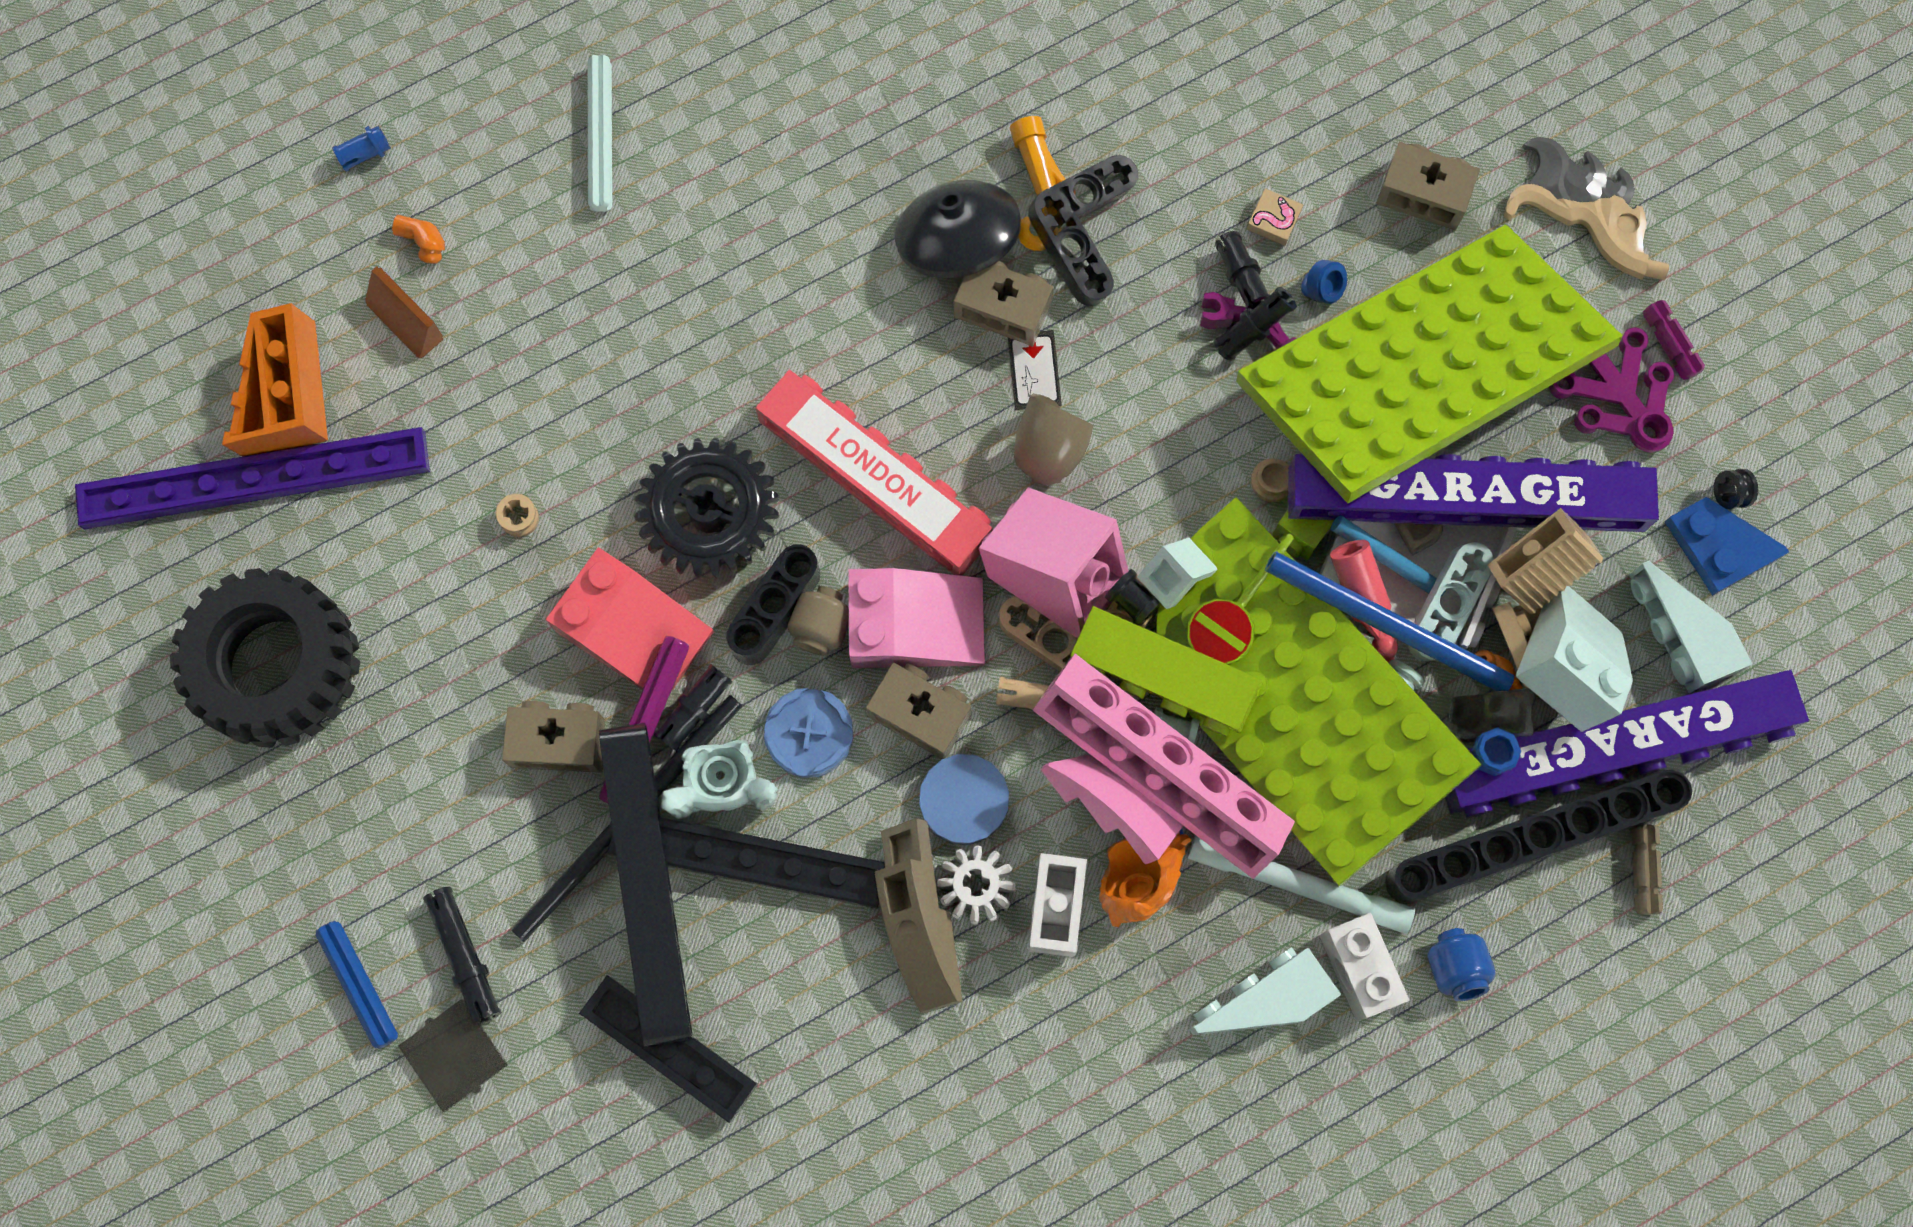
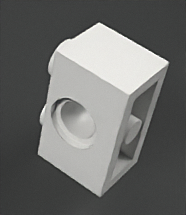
[1028,853,1087,957]
[1319,913,1410,1021]

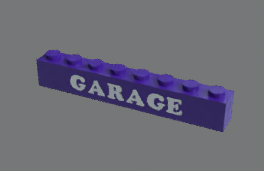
[1288,453,1659,532]
[1445,669,1809,818]

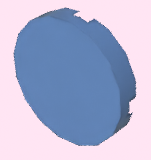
[764,688,853,778]
[919,754,1009,845]

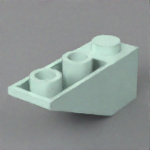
[1629,561,1752,694]
[1189,947,1341,1035]

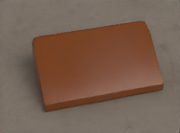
[365,266,443,358]

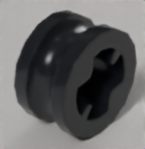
[1713,469,1759,509]

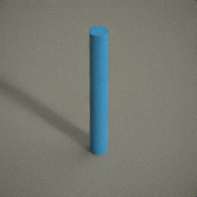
[1331,515,1446,598]

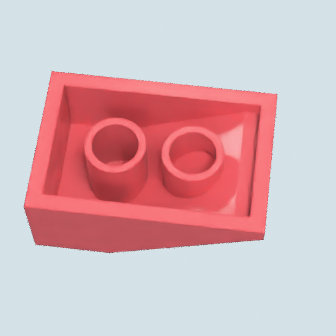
[545,547,714,692]

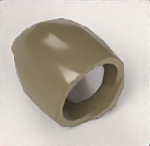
[1014,393,1094,486]

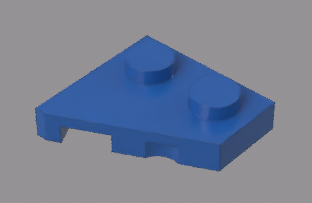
[1664,497,1789,596]

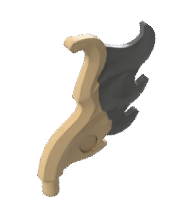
[1504,137,1669,280]

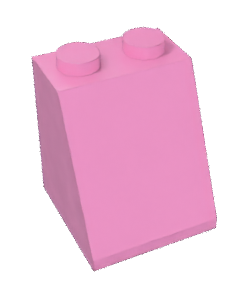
[979,488,1128,638]

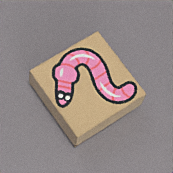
[1246,188,1304,246]

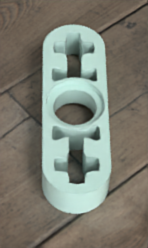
[1408,542,1494,661]

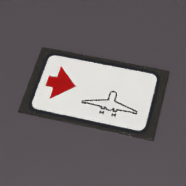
[1008,330,1062,410]

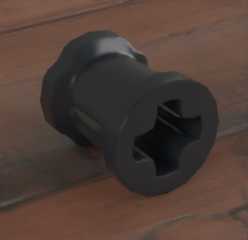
[1105,569,1162,626]

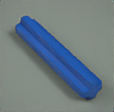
[315,921,398,1049]

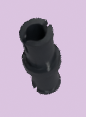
[1215,231,1270,309]
[1214,287,1297,362]
[654,664,733,752]

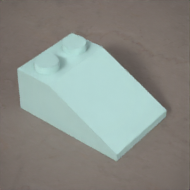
[1515,586,1633,732]

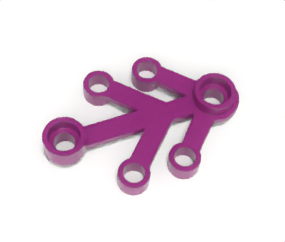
[1549,327,1674,453]

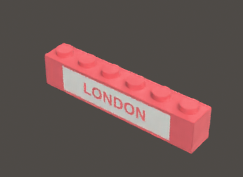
[756,369,993,576]

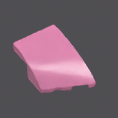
[1040,754,1183,865]

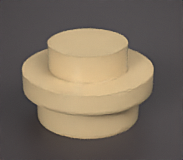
[1251,458,1289,502]

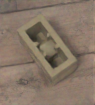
[1376,141,1480,231]
[954,261,1053,347]
[866,662,971,759]
[502,701,606,773]

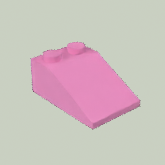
[848,568,985,668]

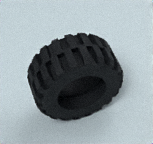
[170,568,360,748]

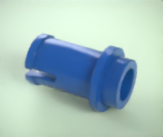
[332,126,391,172]

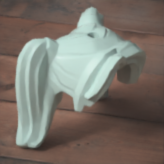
[661,740,778,819]

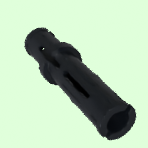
[423,886,502,1026]

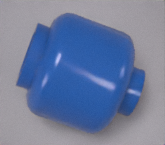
[1427,928,1496,1001]

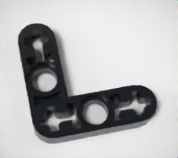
[1028,155,1138,306]

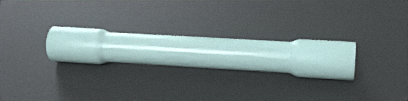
[1187,835,1415,934]

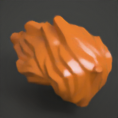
[1099,831,1191,927]

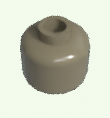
[787,586,849,656]

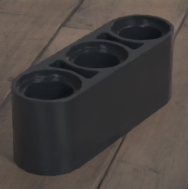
[726,544,820,665]

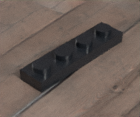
[579,975,758,1123]

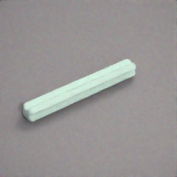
[588,55,612,212]

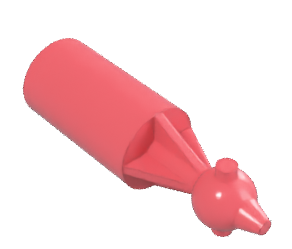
[1330,540,1398,663]

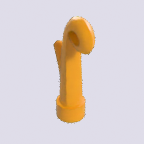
[1009,116,1076,251]

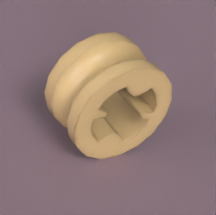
[496,493,539,537]

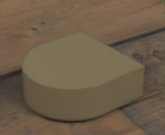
[1393,523,1443,556]

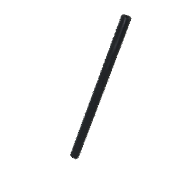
[511,695,743,942]

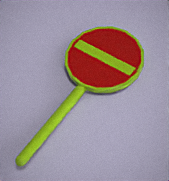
[1187,534,1293,665]

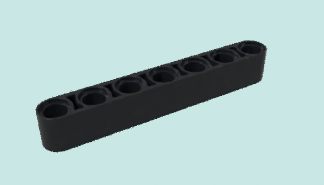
[599,723,693,1048]
[1385,770,1692,904]

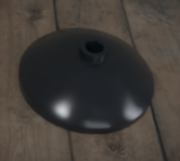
[895,180,1021,278]

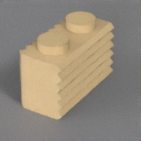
[1488,508,1603,614]

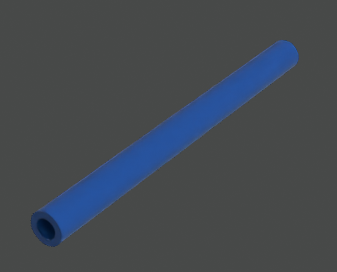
[1265,551,1514,695]

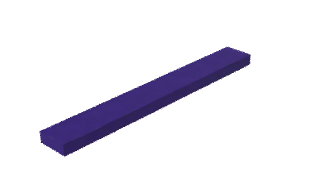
[75,427,430,530]

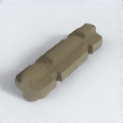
[1631,824,1663,915]

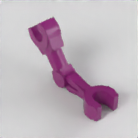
[1200,292,1297,350]

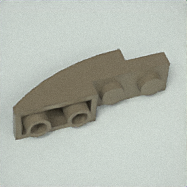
[875,818,962,1013]

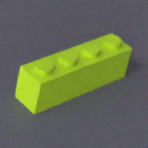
[1070,606,1262,736]

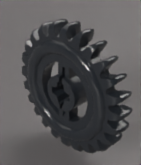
[634,438,779,579]

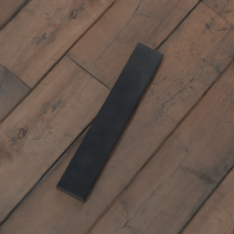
[608,817,885,909]

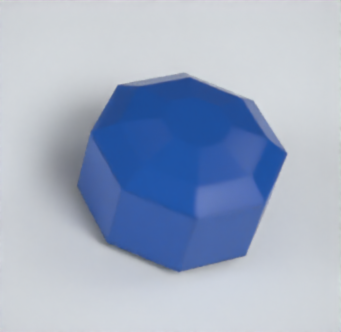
[1471,728,1521,776]

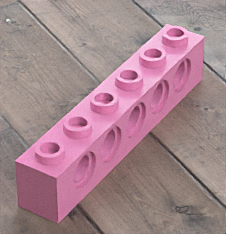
[1033,654,1295,879]

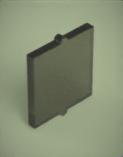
[398,999,508,1112]

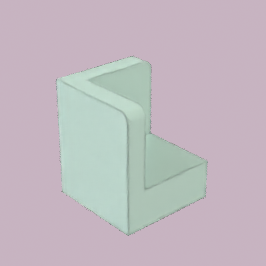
[1137,538,1217,609]

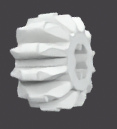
[937,846,1015,925]

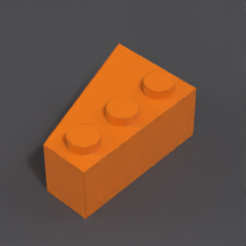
[222,303,328,456]

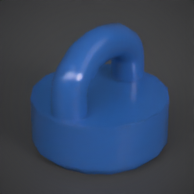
[1301,259,1348,304]

